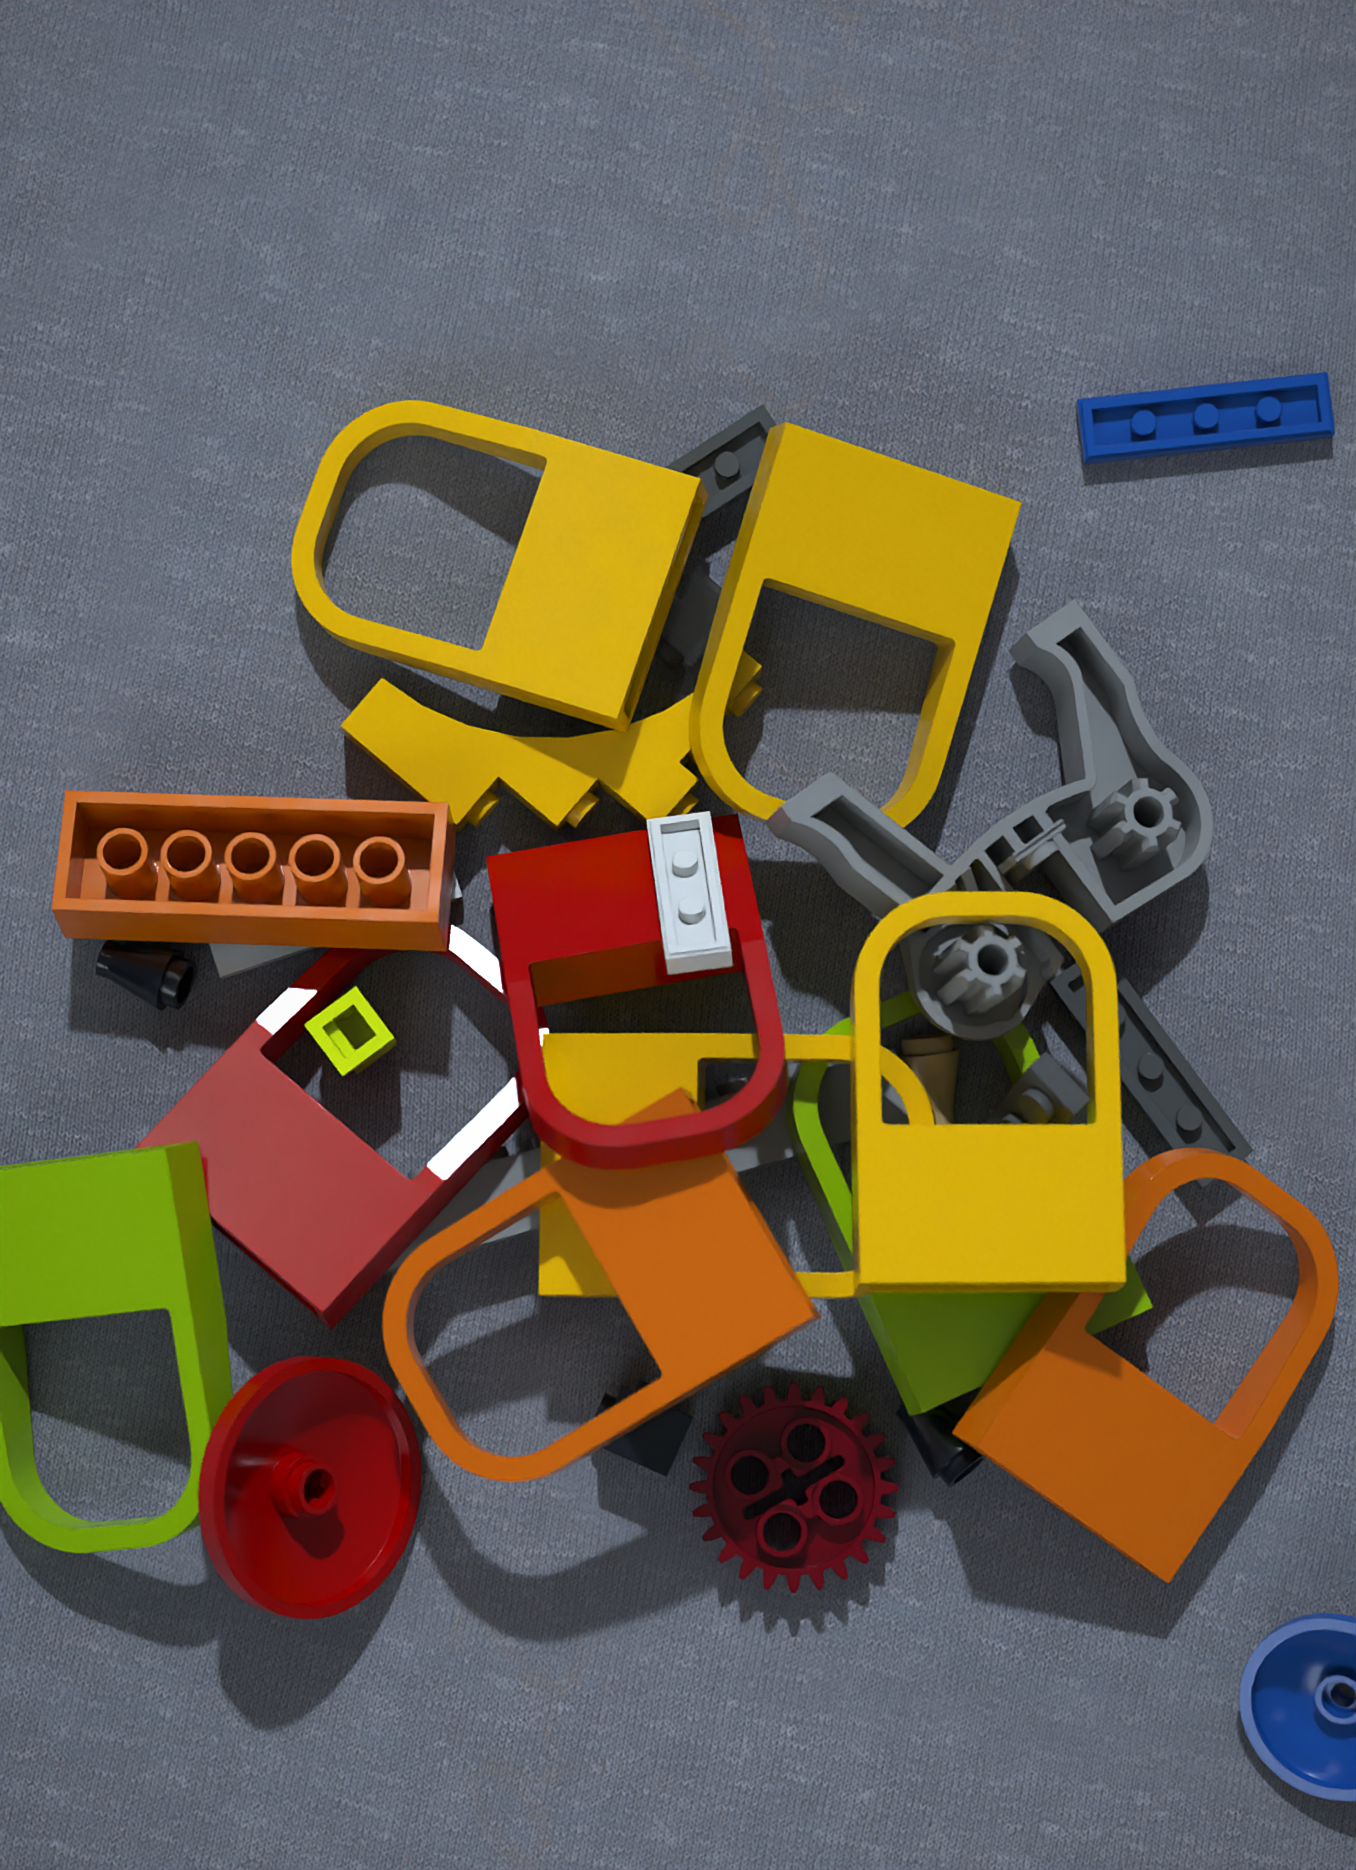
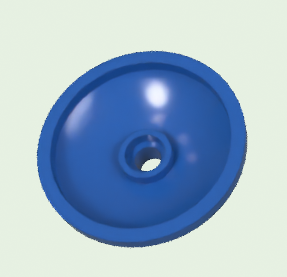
[1239,1613,1356,1801]

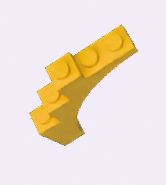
[340,650,763,834]

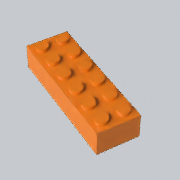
[51,790,457,951]

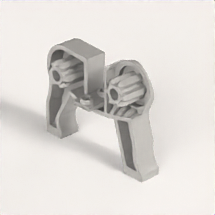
[765,599,1213,1041]

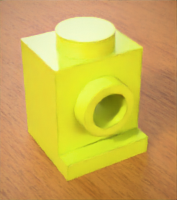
[304,986,398,1077]

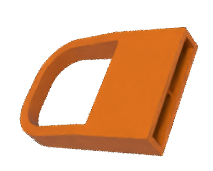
[382,1087,821,1482]
[952,1147,1339,1584]

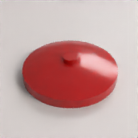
[198,1355,421,1620]

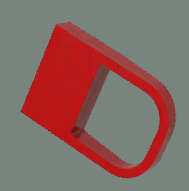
[486,813,789,1170]
[134,924,550,1330]

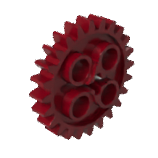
[689,1382,899,1593]

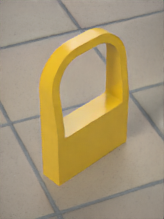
[291,400,709,733]
[689,422,1022,828]
[850,891,1126,1293]
[539,1033,937,1299]

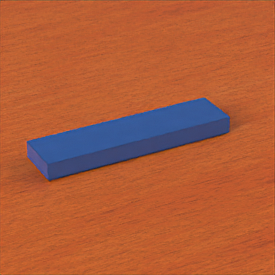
[1076,372,1335,465]

